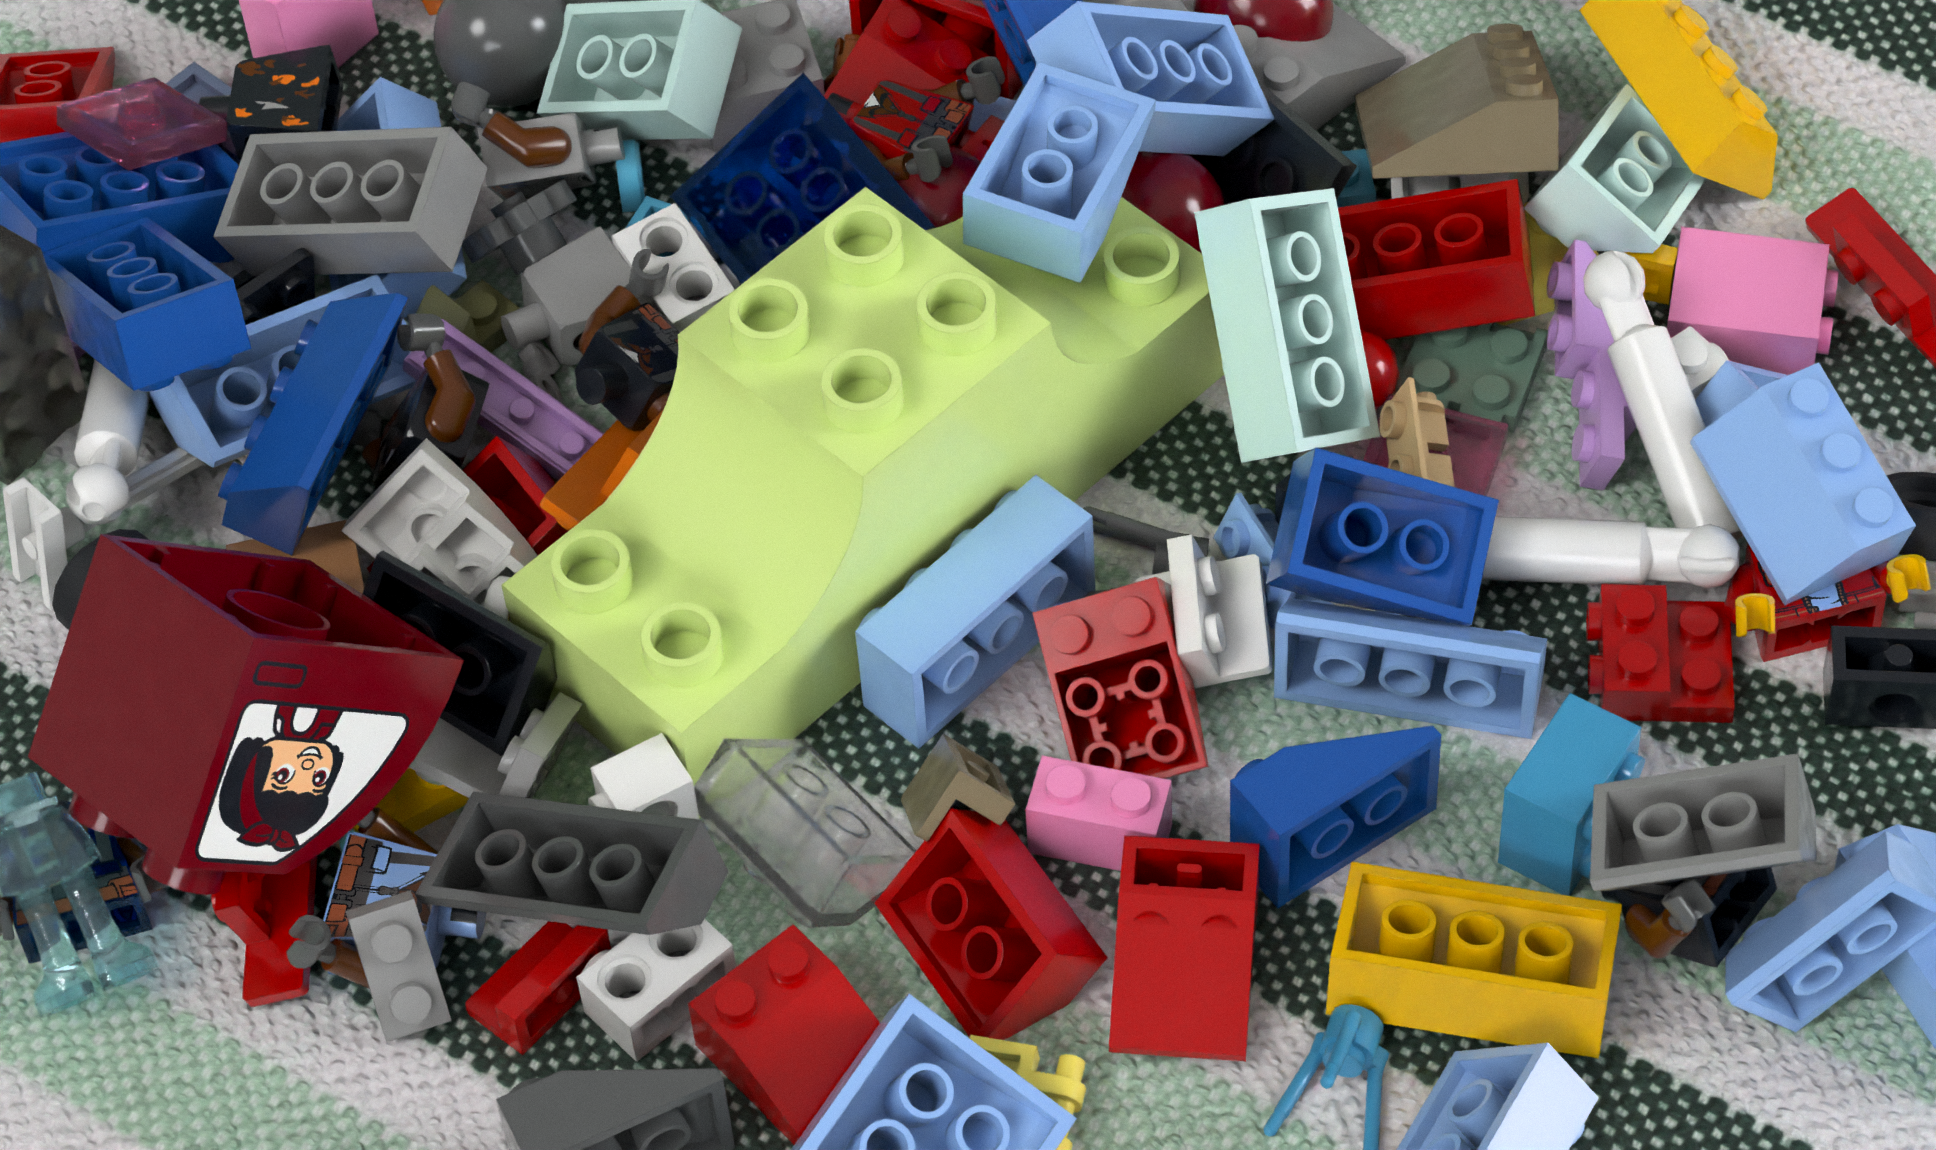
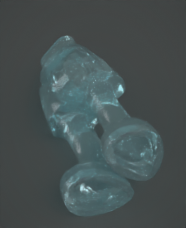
[0,772,160,1018]

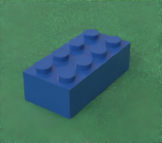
[33,217,252,391]

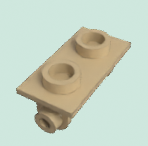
[1379,377,1455,487]

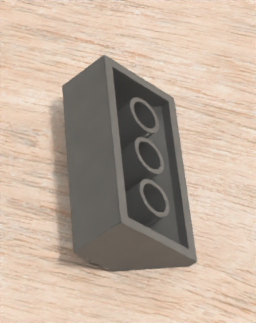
[415,791,729,935]

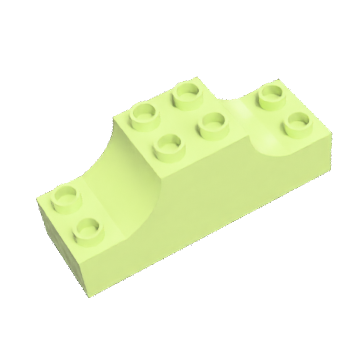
[501,187,1224,819]

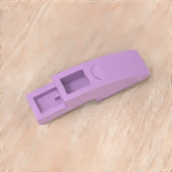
[1547,240,1636,491]

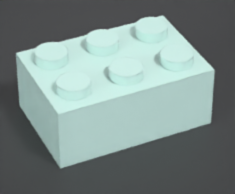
[537,0,742,140]

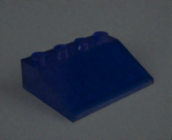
[671,73,936,284]

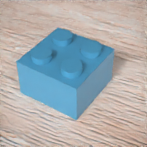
[1498,693,1645,896]

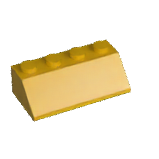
[1579,0,1778,200]
[1325,862,1622,1059]

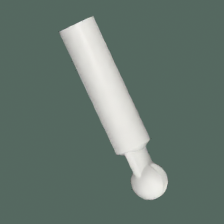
[1583,251,1744,540]
[65,360,150,525]
[1482,516,1740,588]

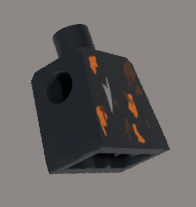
[198,45,344,160]

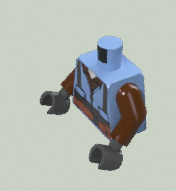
[287,807,486,988]

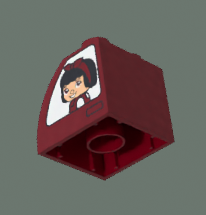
[28,534,464,895]

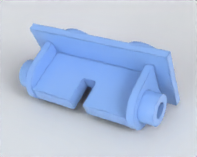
[1213,493,1320,629]

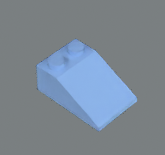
[963,62,1156,283]

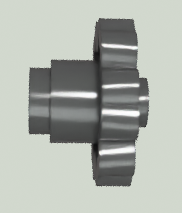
[462,179,577,276]

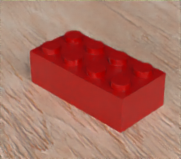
[1338,179,1535,340]

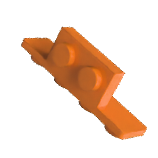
[540,409,664,531]

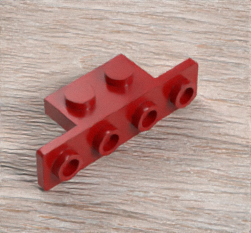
[1805,188,1936,368]
[211,856,317,1007]

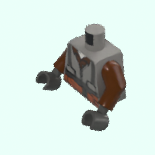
[451,82,625,201]

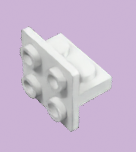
[1135,534,1273,688]

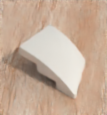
[342,438,538,607]

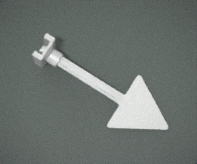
[3,447,249,611]

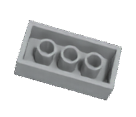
[213,127,487,276]

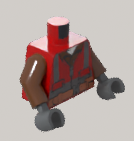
[819,56,1005,192]

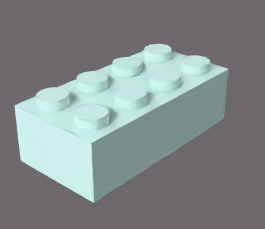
[1194,188,1380,463]

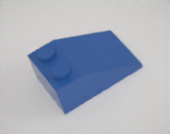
[1266,448,1499,626]
[1230,726,1441,908]

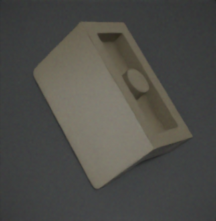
[901,734,1015,842]

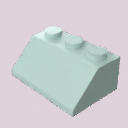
[1524,84,1707,254]

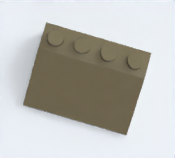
[1355,24,1559,179]

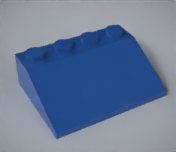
[0,112,239,294]

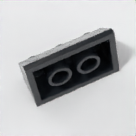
[363,551,557,756]

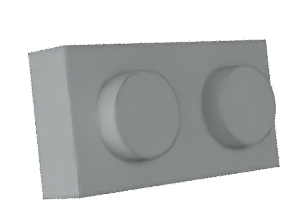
[345,890,452,1042]

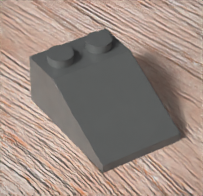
[496,1068,735,1150]

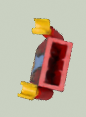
[1723,544,1931,662]

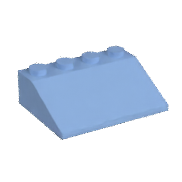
[791,994,1077,1150]

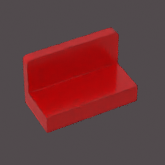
[465,921,611,1055]

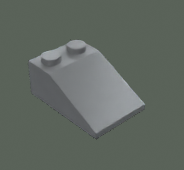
[1233,3,1406,130]

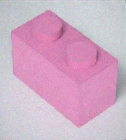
[1025,755,1172,871]

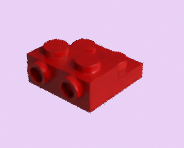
[1586,584,1735,723]

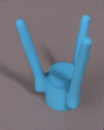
[1263,1004,1389,1150]

